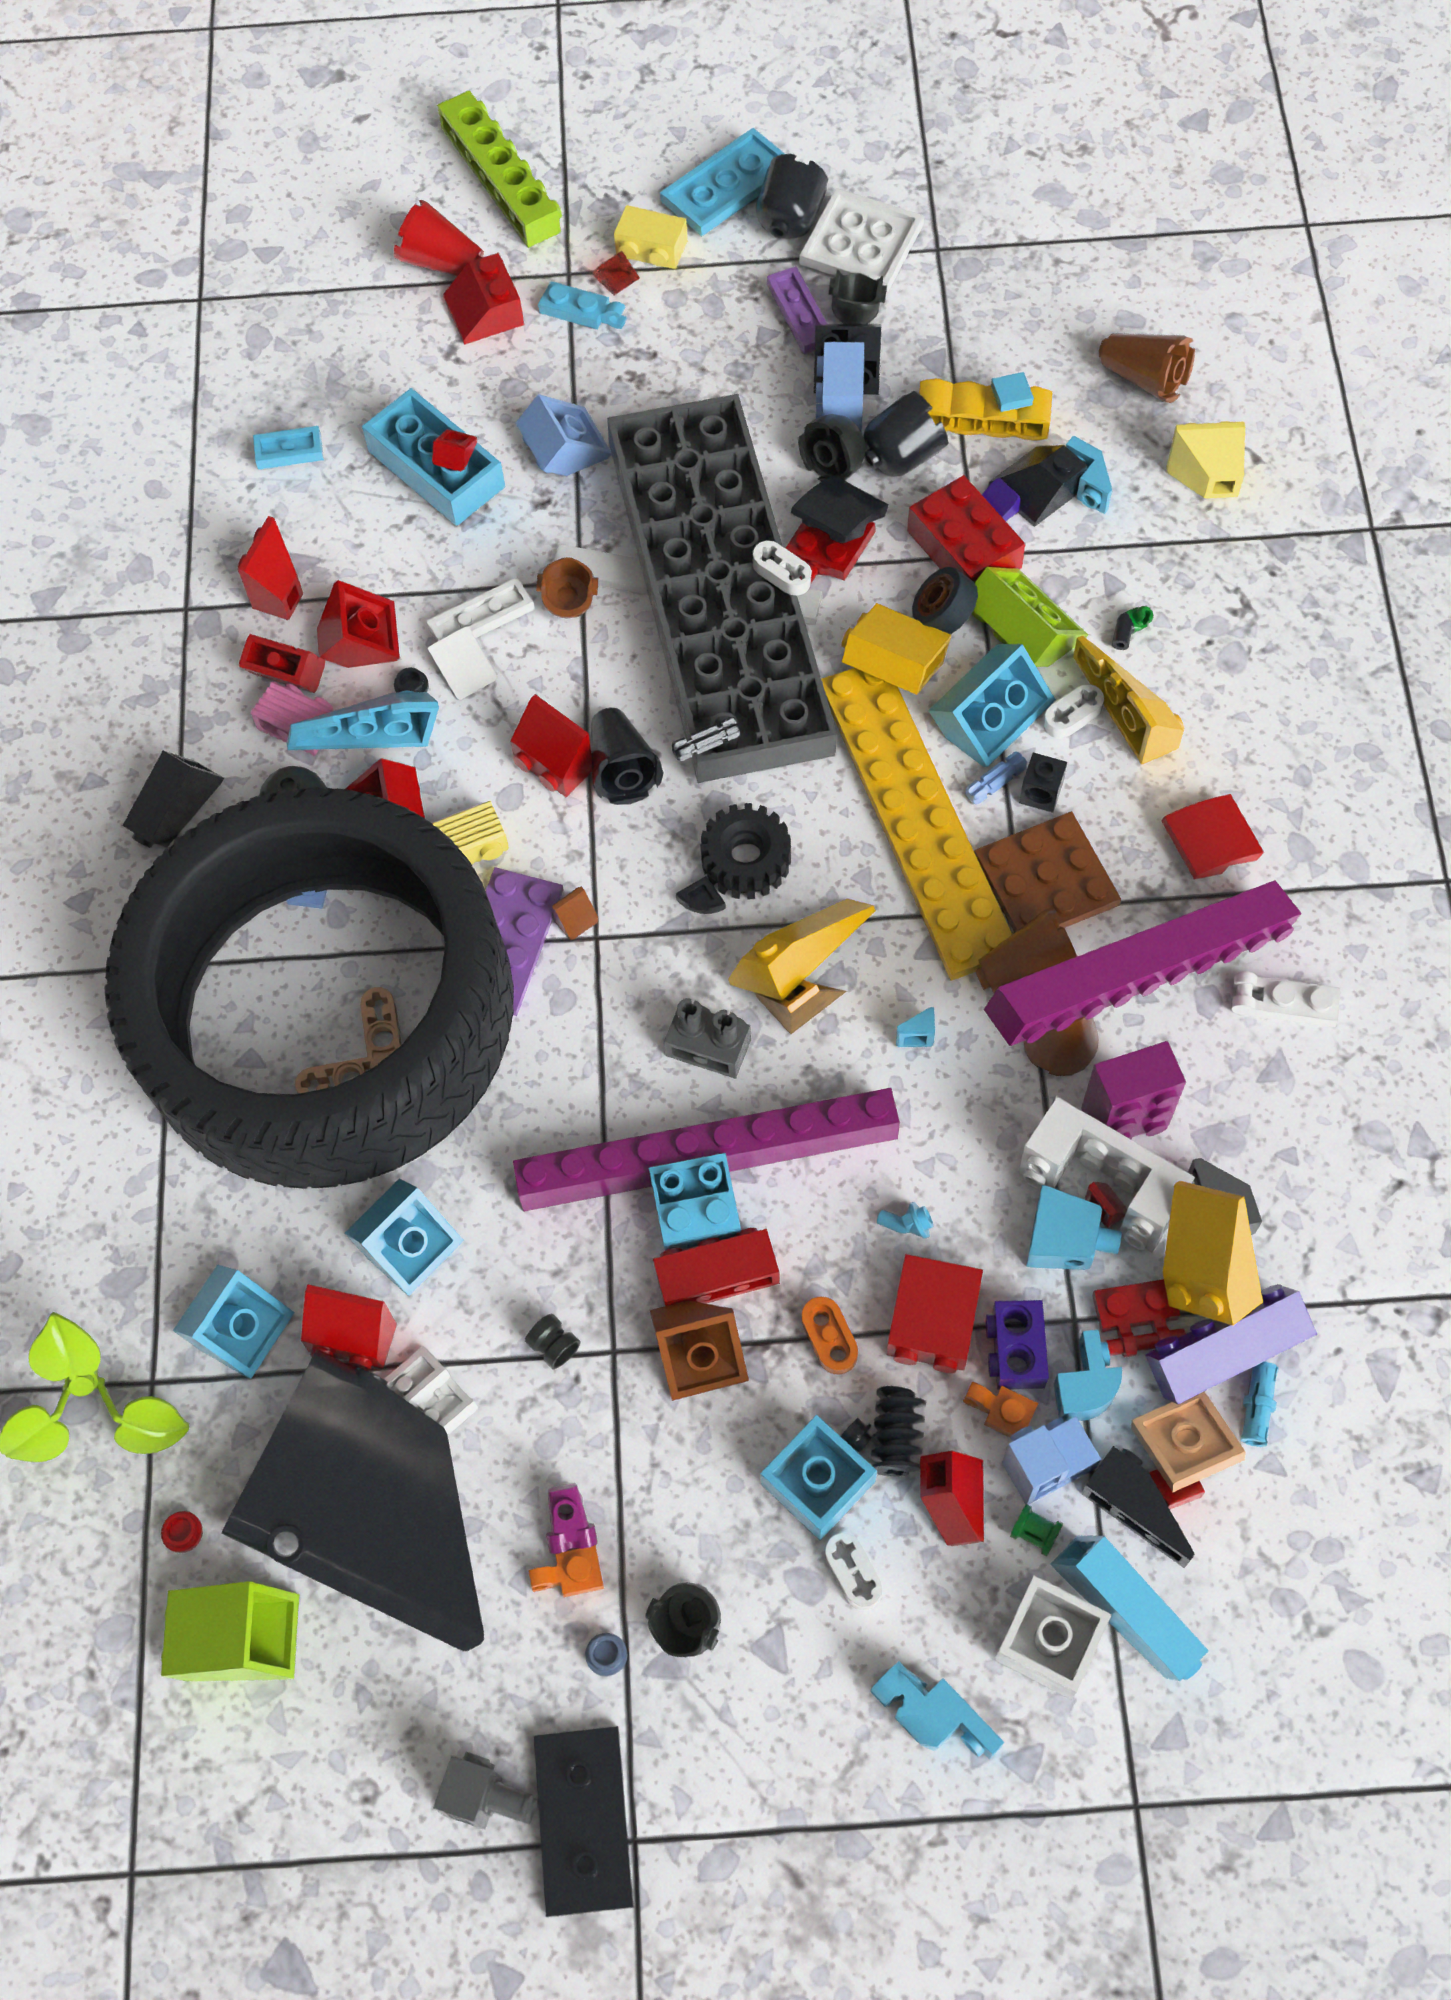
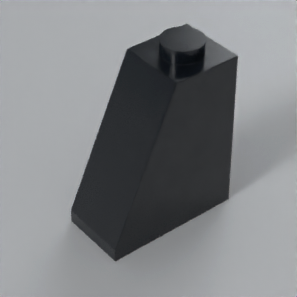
[122,750,224,848]

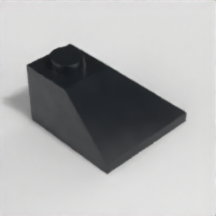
[988,445,1087,527]

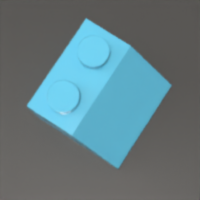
[344,1178,464,1296]
[173,1265,295,1379]

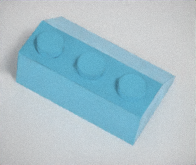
[928,644,1056,767]

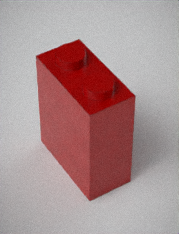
[886,1254,983,1373]

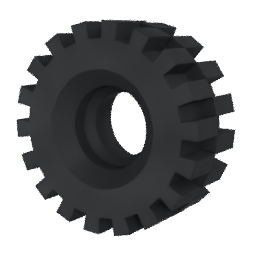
[700,803,791,900]

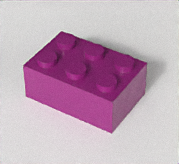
[1081,1041,1186,1140]

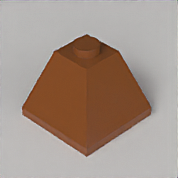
[650,1300,749,1401]

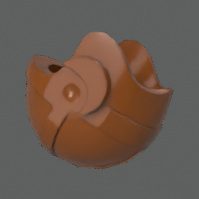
[536,557,599,619]

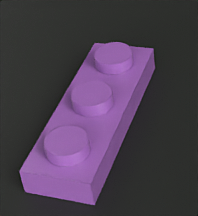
[767,266,828,354]

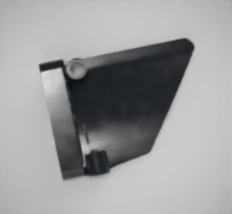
[221,1349,484,1651]

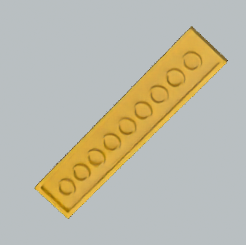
[822,668,1012,981]

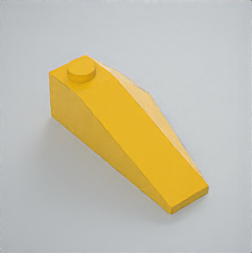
[1073,635,1184,765]
[728,899,876,1001]

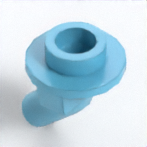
[877,1202,934,1239]

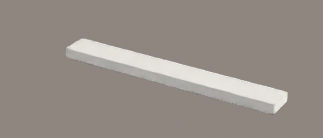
[554,544,823,625]

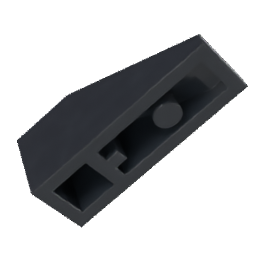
[1081,1446,1195,1568]

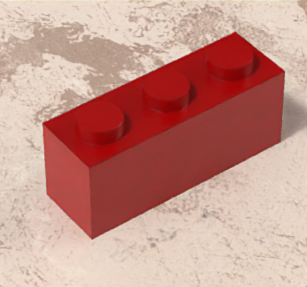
[653,1228,780,1306]

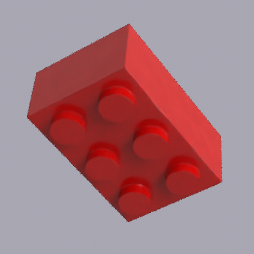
[907,475,1026,583]

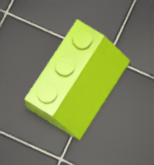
[972,567,1088,667]

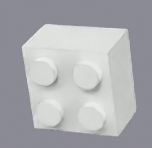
[995,1575,1112,1700]

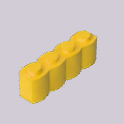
[919,378,1052,440]

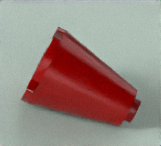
[394,200,484,276]

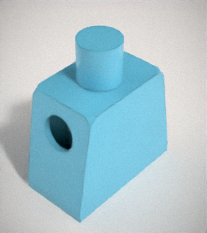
[1026,1185,1122,1270]

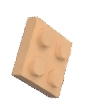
[1131,1391,1246,1492]

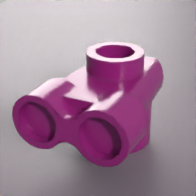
[546,1483,598,1554]

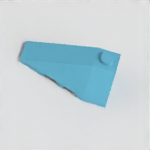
[287,690,439,750]

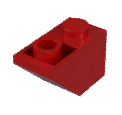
[920,1450,984,1546]

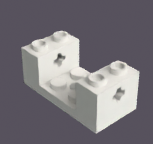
[1018,1097,1195,1253]

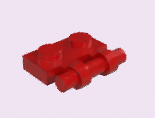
[1092,1279,1186,1358]

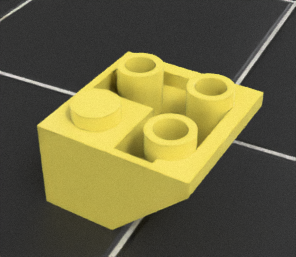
[1166,421,1245,498]

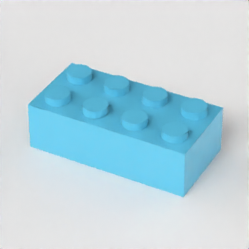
[362,388,505,527]

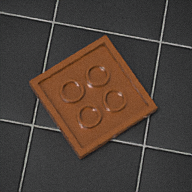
[974,811,1121,933]

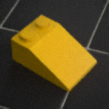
[1163,1180,1263,1325]

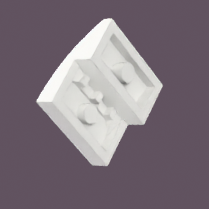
[384,1345,478,1435]

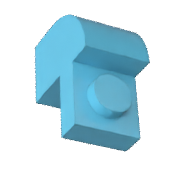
[1053,1329,1122,1422]

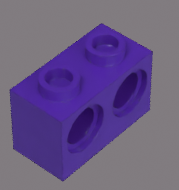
[985,1300,1049,1390]

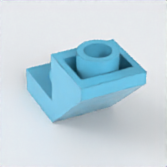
[1066,435,1112,514]

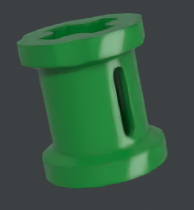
[1010,1504,1063,1557]

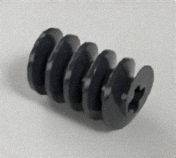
[871,1386,926,1477]

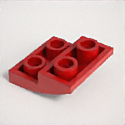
[1161,794,1264,879]

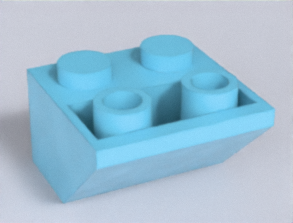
[649,1153,741,1251]

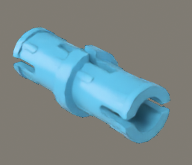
[1240,1362,1279,1447]

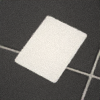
[428,626,498,700]

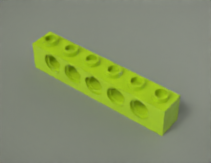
[437,90,562,248]

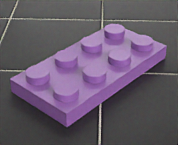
[486,867,564,1016]

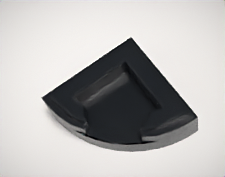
[675,876,726,914]

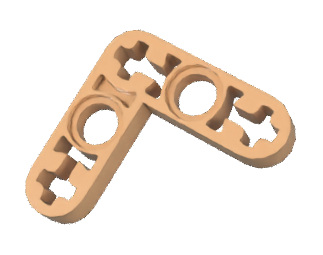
[295,987,402,1094]

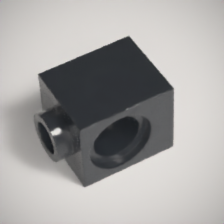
[1019,752,1067,813]

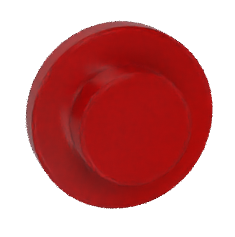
[161,1511,203,1553]

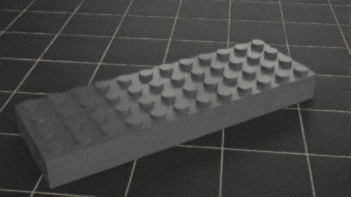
[607,394,838,783]

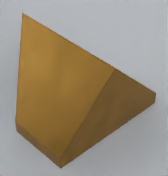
[754,980,847,1034]

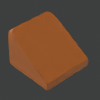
[552,886,599,940]

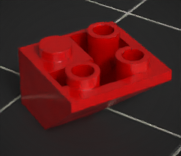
[238,516,304,620]

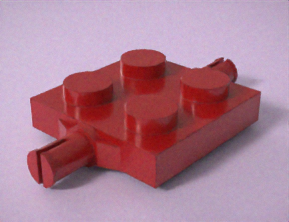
[785,522,876,585]

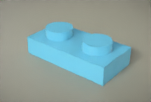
[253,426,324,470]

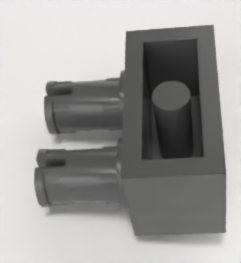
[664,998,751,1079]
[433,1752,538,1830]

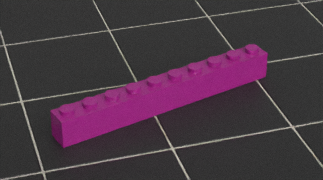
[983,880,1302,1046]
[513,1088,900,1212]

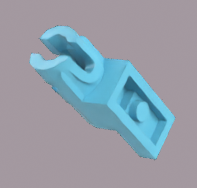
[870,1661,1005,1760]

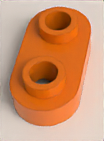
[802,1297,858,1375]

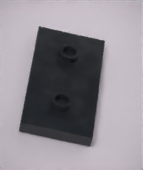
[534,1726,634,1918]

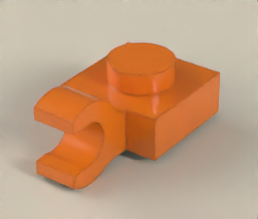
[963,1382,1038,1437]
[528,1545,604,1598]

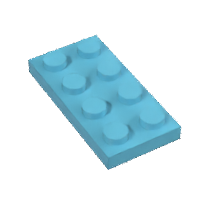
[660,128,785,236]

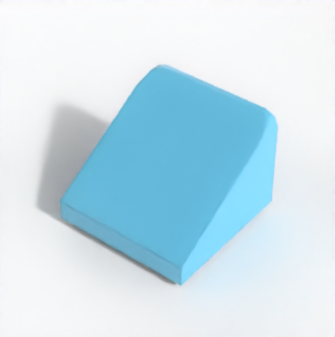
[896,1007,935,1047]

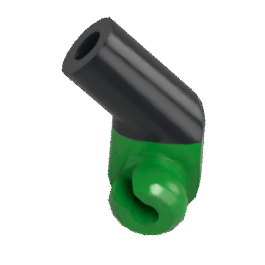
[1112,606,1154,650]

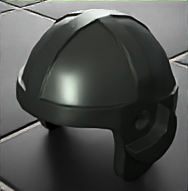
[828,269,887,324]
[645,1582,721,1657]

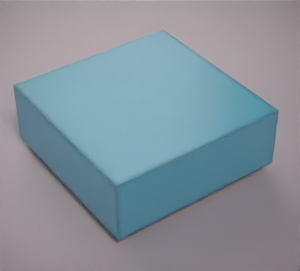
[991,372,1034,412]

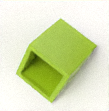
[161,1581,299,1682]

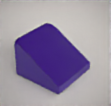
[982,477,1020,521]

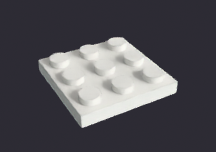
[799,188,924,293]

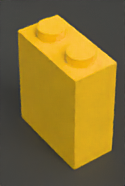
[841,603,952,695]

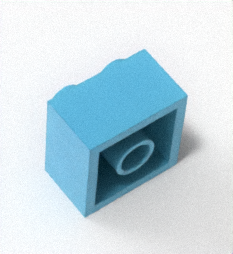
[760,1415,877,1541]

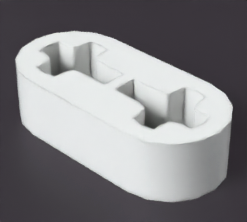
[753,541,812,595]
[1044,684,1104,738]
[825,1532,883,1611]

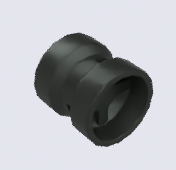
[525,1313,581,1370]

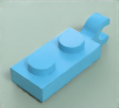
[538,281,627,330]

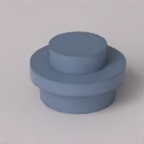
[585,1633,627,1677]

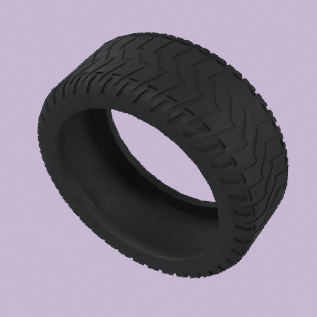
[104,787,514,1189]

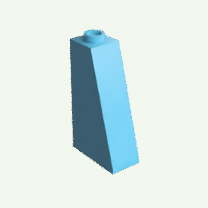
[1050,1535,1209,1681]

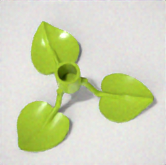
[0,1312,189,1462]

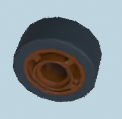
[912,567,978,634]

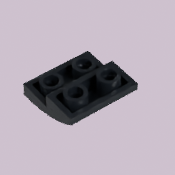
[790,475,889,543]

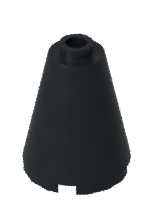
[591,708,664,805]

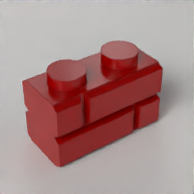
[239,634,326,693]

